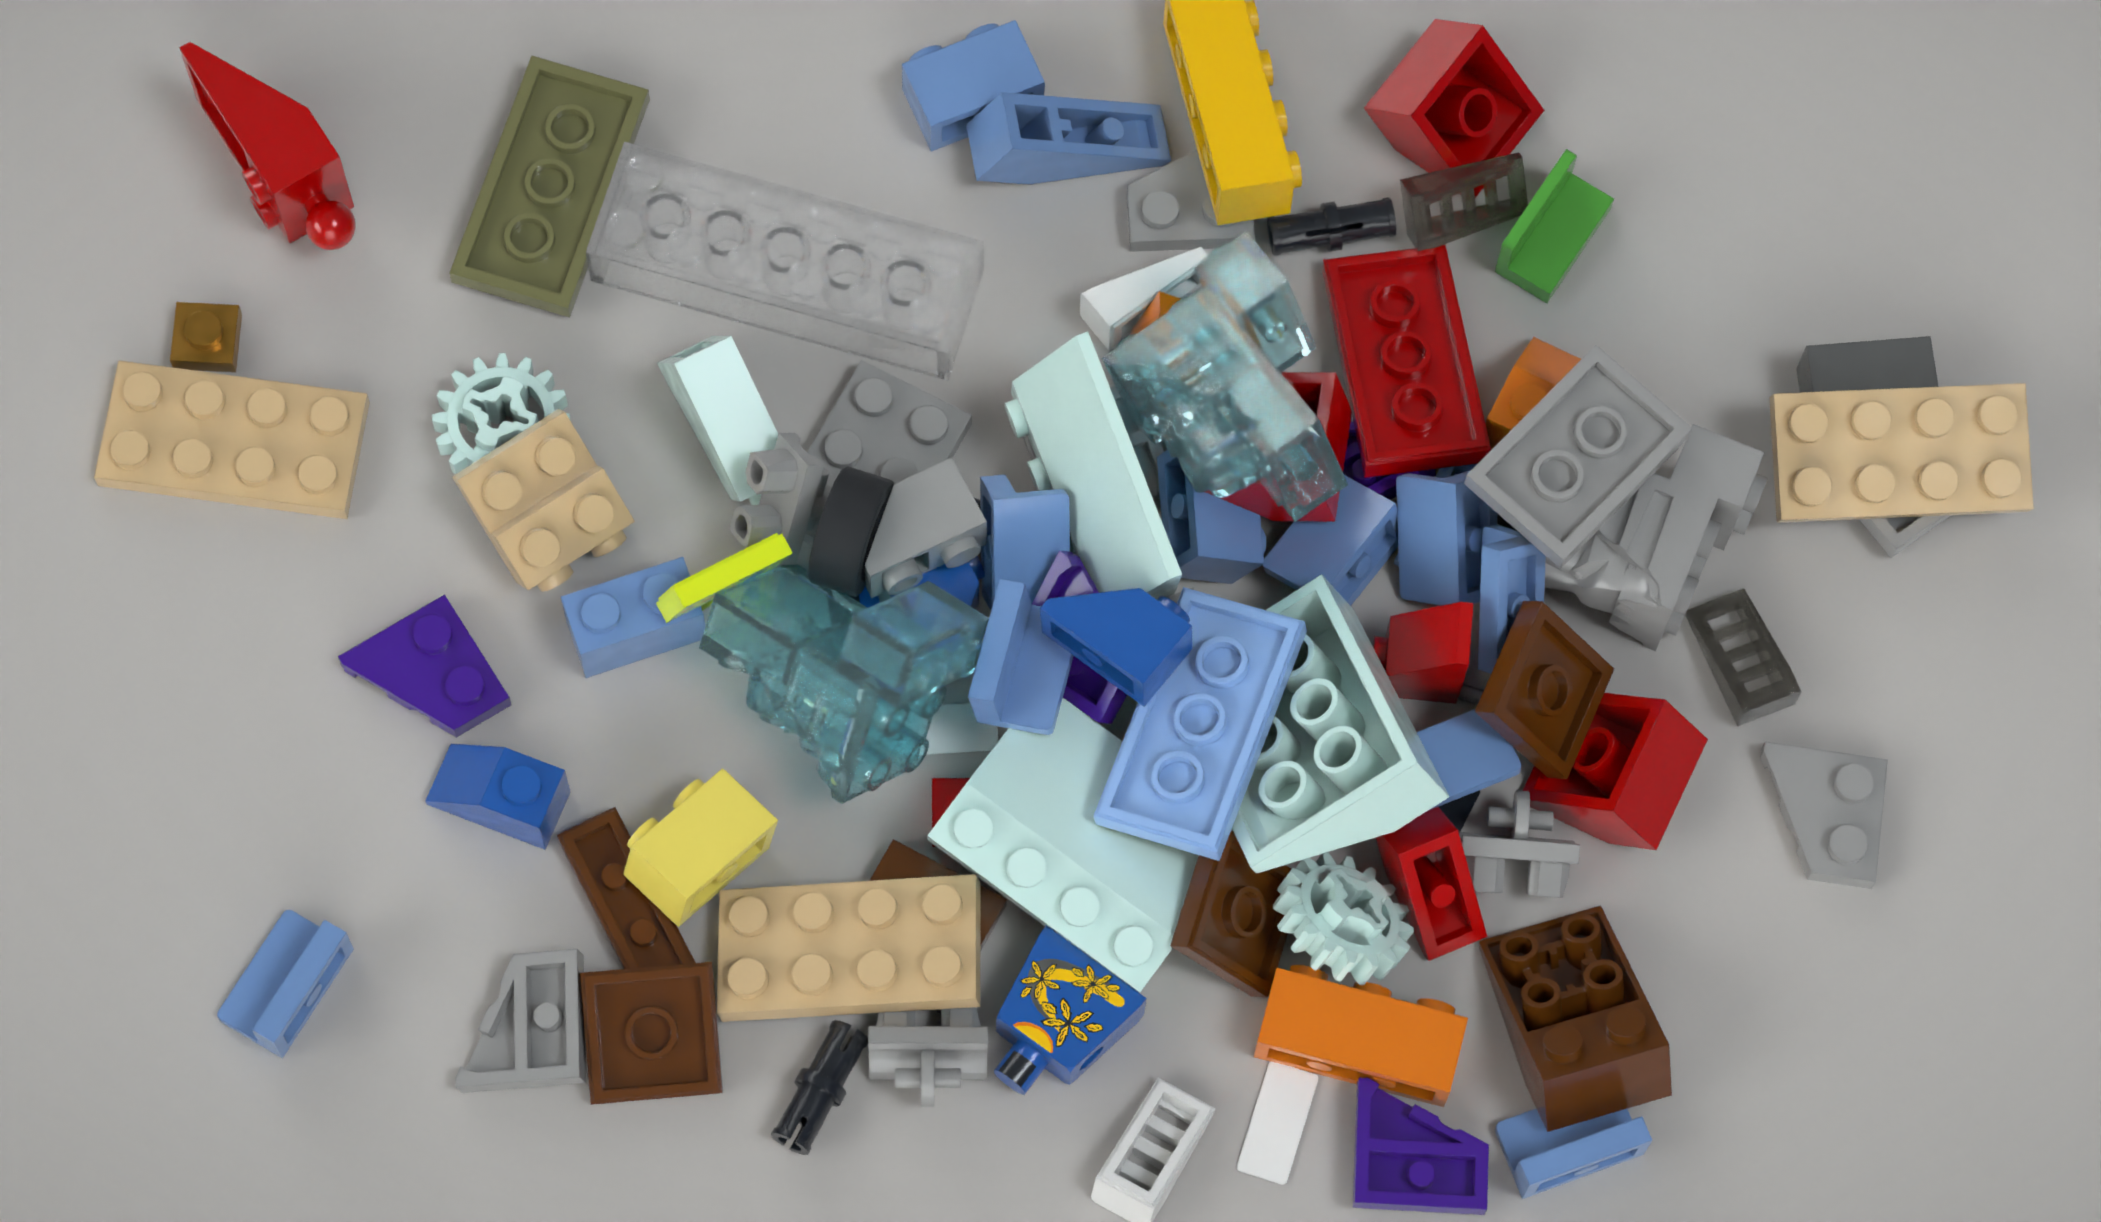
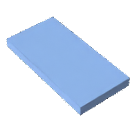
[1094,587,1307,861]

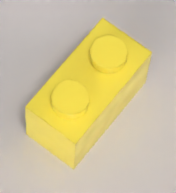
[623,768,778,927]

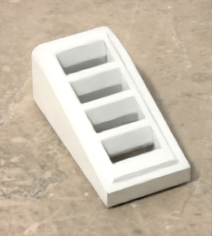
[1080,247,1209,350]
[1091,1077,1216,1222]

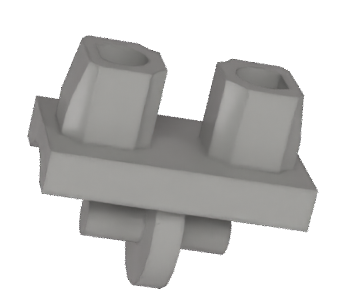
[730,433,832,565]
[1459,790,1580,898]
[868,1007,988,1107]

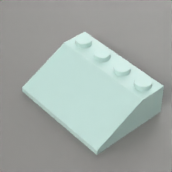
[1004,331,1182,600]
[1232,574,1449,874]
[928,698,1233,993]

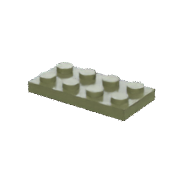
[449,55,650,318]

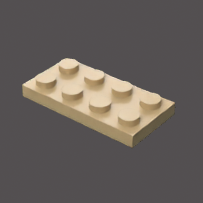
[94,360,370,519]
[1769,383,2034,523]
[717,874,981,1022]

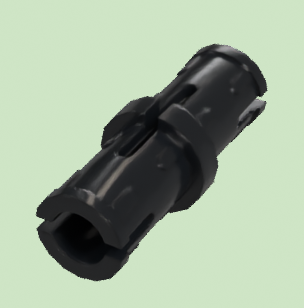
[1267,197,1397,256]
[771,1020,868,1155]

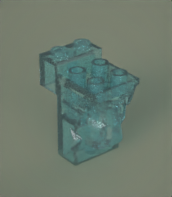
[1102,231,1348,522]
[699,564,989,804]

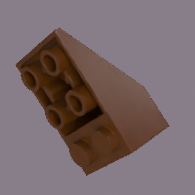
[1478,905,1672,1132]

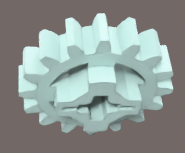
[432,353,571,474]
[1273,852,1414,985]

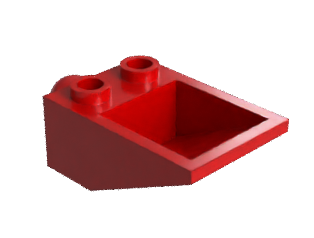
[179,42,356,250]

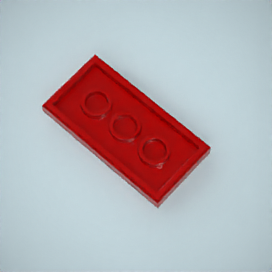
[1322,245,1491,478]

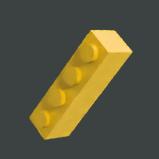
[1163,0,1302,225]

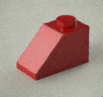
[1373,602,1474,704]
[1376,807,1488,961]

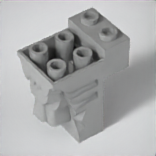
[1497,424,1768,651]

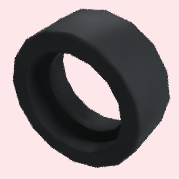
[808,466,894,597]

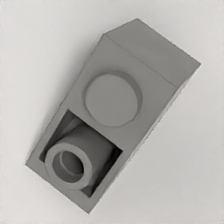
[865,457,987,598]

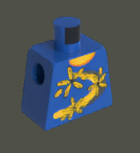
[994,926,1147,1095]

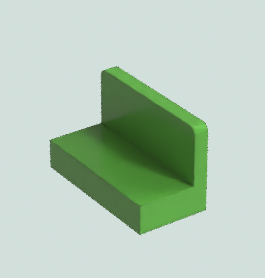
[1495,149,1614,303]

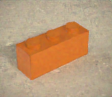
[1254,965,1468,1107]

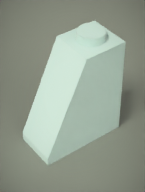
[657,336,778,505]

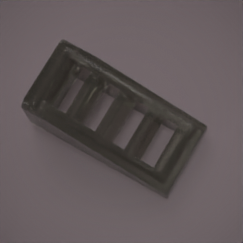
[1400,152,1528,251]
[1685,588,1802,727]

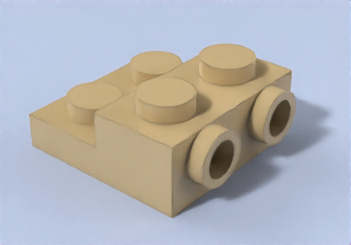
[452,409,635,592]

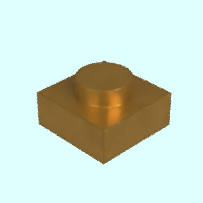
[170,302,242,372]

